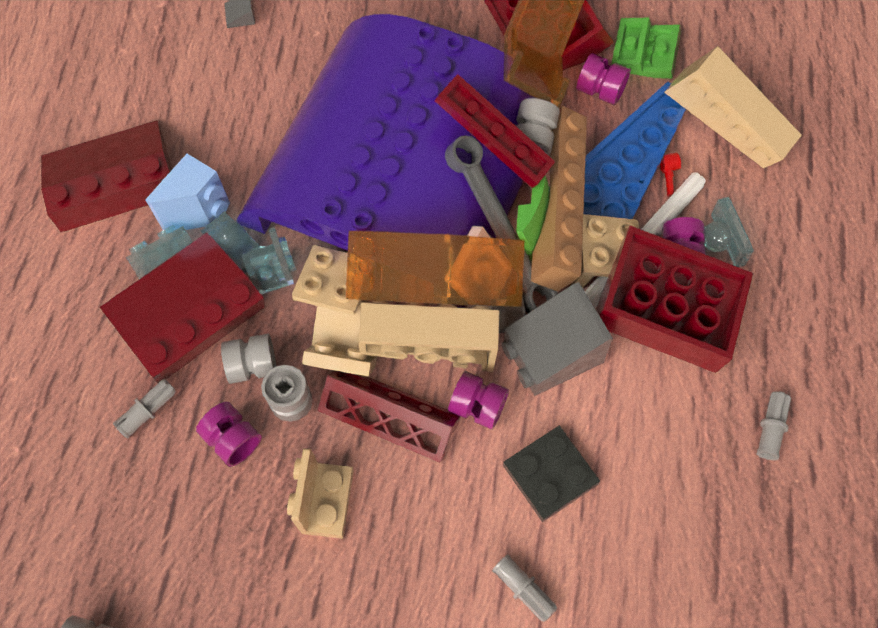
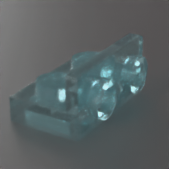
[126,225,193,279]
[241,227,296,295]

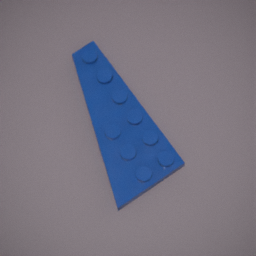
[583,82,687,219]

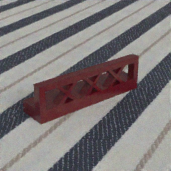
[434,74,555,188]
[317,370,461,463]

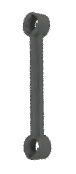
[445,135,558,313]

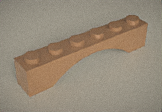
[531,105,587,292]

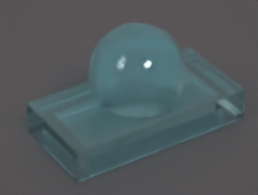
[704,197,754,267]
[201,211,267,274]

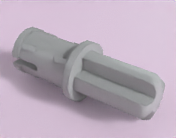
[113,379,176,439]
[756,391,791,460]
[492,555,557,622]

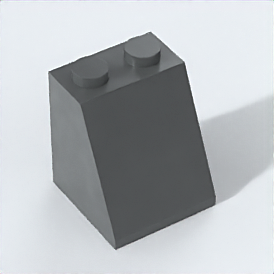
[501,282,613,396]

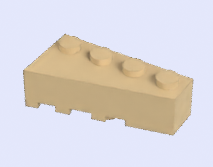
[664,46,801,168]
[358,300,499,372]

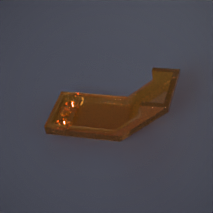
[504,0,584,108]
[346,231,525,307]

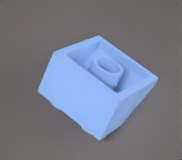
[146,154,230,233]

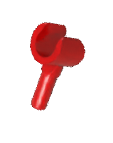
[660,152,681,197]

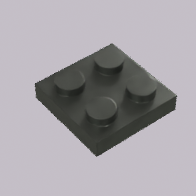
[503,425,600,522]

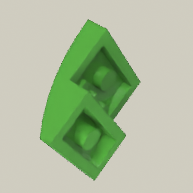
[611,18,681,79]
[516,176,550,263]

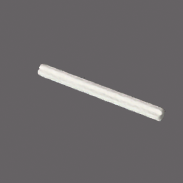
[585,172,706,308]

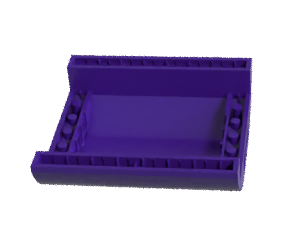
[236,14,554,308]

